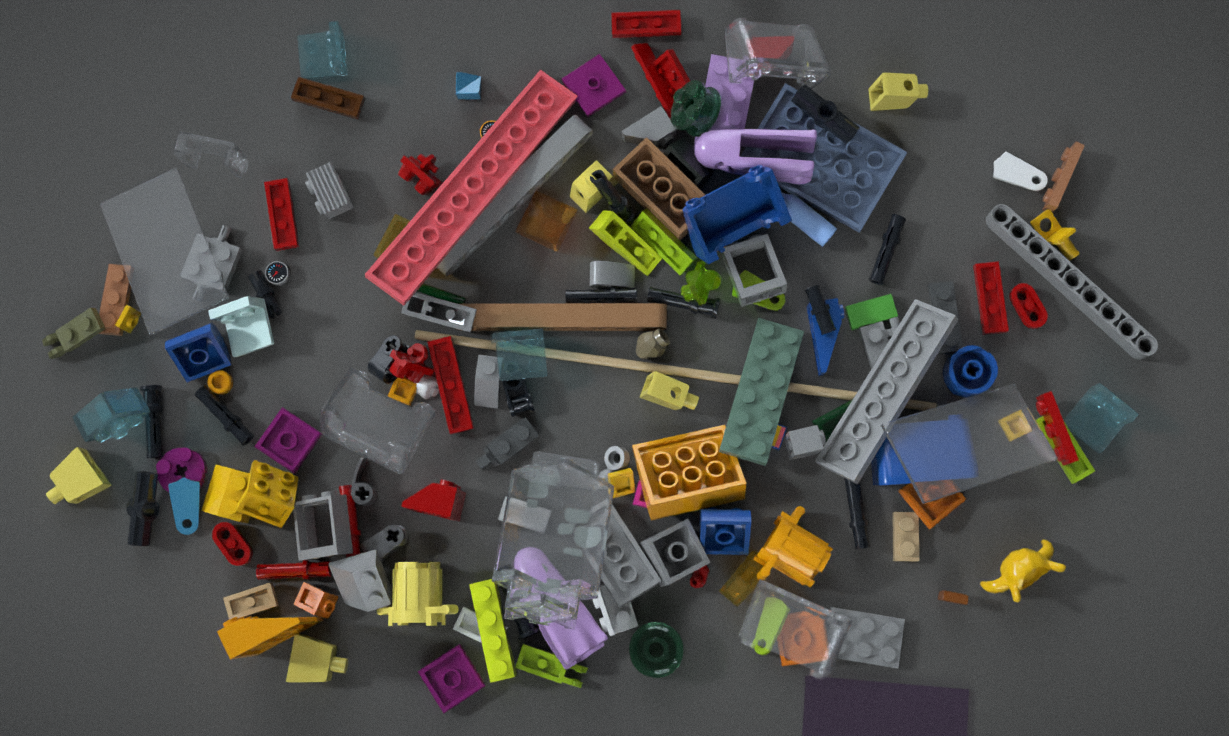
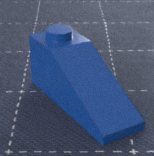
[806,298,844,376]

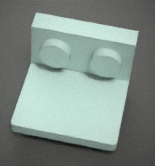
[208,296,274,357]

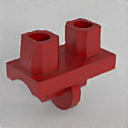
[398,154,443,195]
[389,343,434,383]

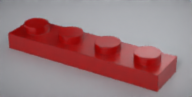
[428,336,474,435]

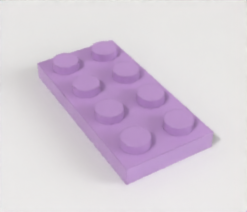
[693,54,757,154]

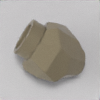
[636,328,670,359]

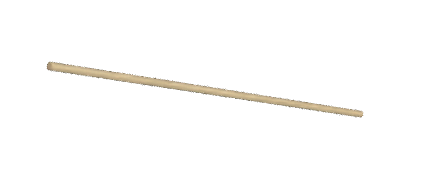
[415,330,937,412]

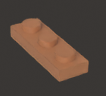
[1042,142,1085,212]
[99,264,135,336]

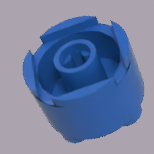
[943,345,998,398]

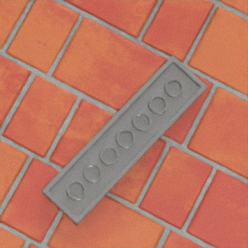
[815,299,958,484]

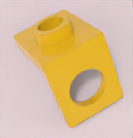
[115,305,142,334]

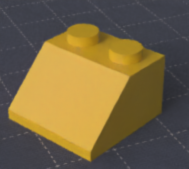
[201,465,250,524]

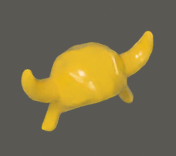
[980,539,1066,602]

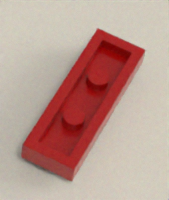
[611,10,681,38]
[264,178,299,251]
[973,261,1009,335]
[1036,391,1079,466]

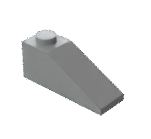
[401,292,477,333]

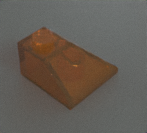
[515,191,578,252]

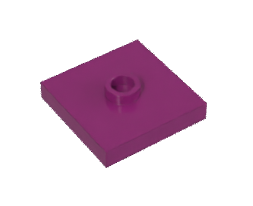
[562,54,626,117]
[255,407,323,474]
[418,644,486,714]

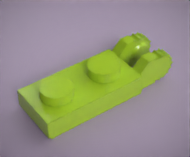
[515,644,588,688]

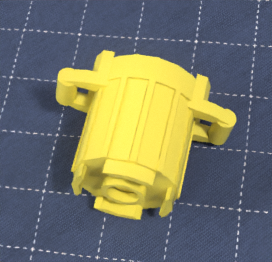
[376,562,459,626]

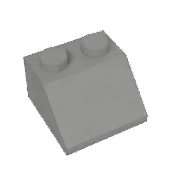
[638,519,710,587]
[329,549,392,612]

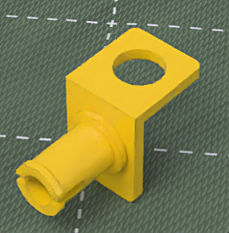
[1030,209,1079,261]

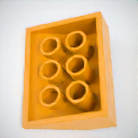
[632,425,746,521]
[217,616,323,660]

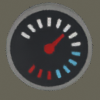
[265,261,290,286]

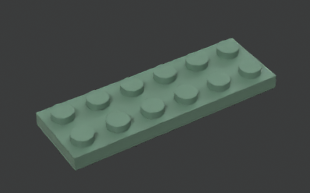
[719,318,804,466]

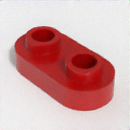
[1009,283,1048,329]
[212,522,253,566]

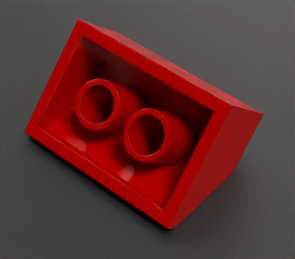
[401,480,466,522]

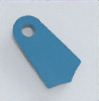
[168,477,200,535]

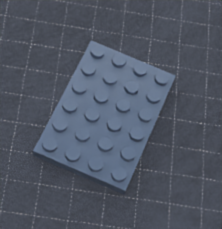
[740,83,907,233]

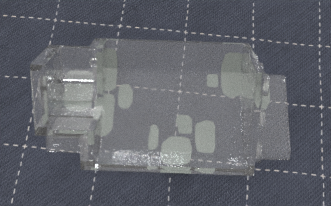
[492,451,615,630]

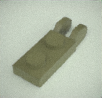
[42,308,106,359]

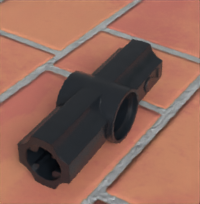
[791,84,860,144]
[126,471,160,546]

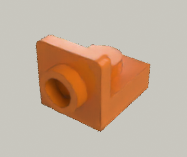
[294,582,338,619]

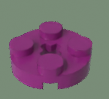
[156,447,207,492]

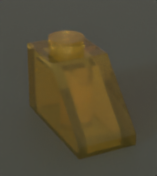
[719,549,763,607]

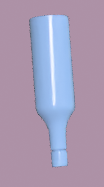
[782,193,837,247]

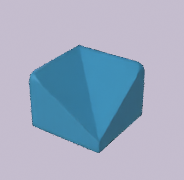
[456,72,481,99]

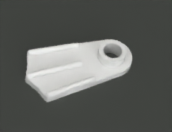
[993,152,1048,191]

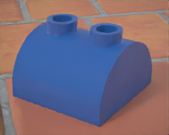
[165,323,232,382]
[699,507,751,555]

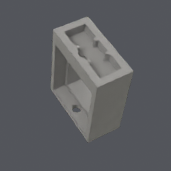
[722,234,787,307]
[293,491,353,561]

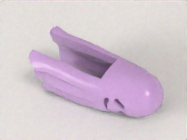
[694,129,817,185]
[512,548,608,670]

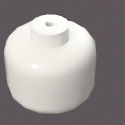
[416,374,439,399]

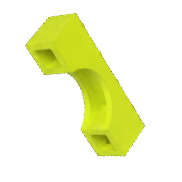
[469,579,517,683]

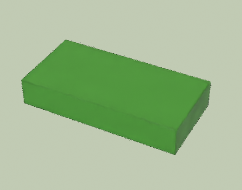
[845,294,898,330]

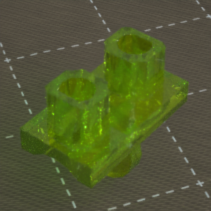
[680,260,722,305]

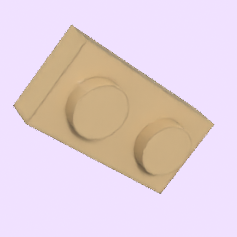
[893,512,919,562]
[223,582,279,620]

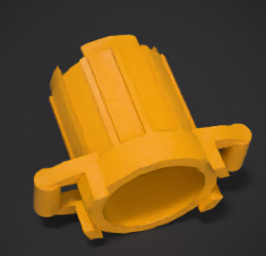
[753,506,833,588]

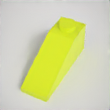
[589,210,662,276]

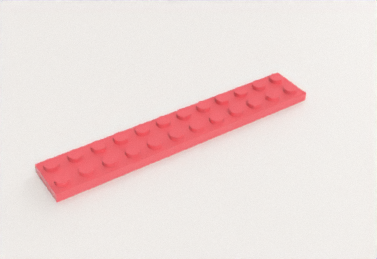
[365,70,578,306]

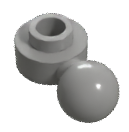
[598,446,630,488]

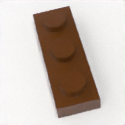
[291,77,365,120]

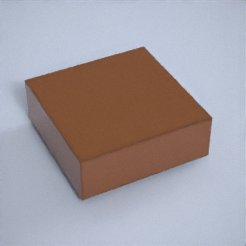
[938,590,969,605]

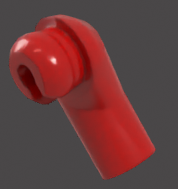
[689,565,709,589]

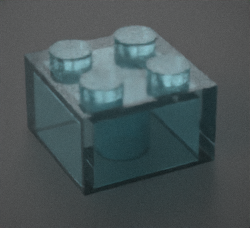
[72,387,150,443]

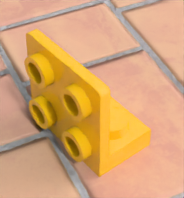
[236,460,298,528]

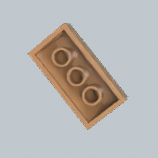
[613,137,705,240]

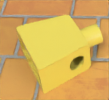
[868,73,928,111]
[570,161,618,213]
[639,371,699,410]
[46,447,111,504]
[286,634,348,683]

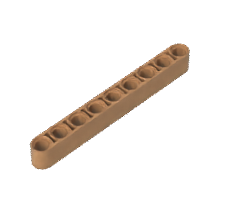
[456,303,667,331]

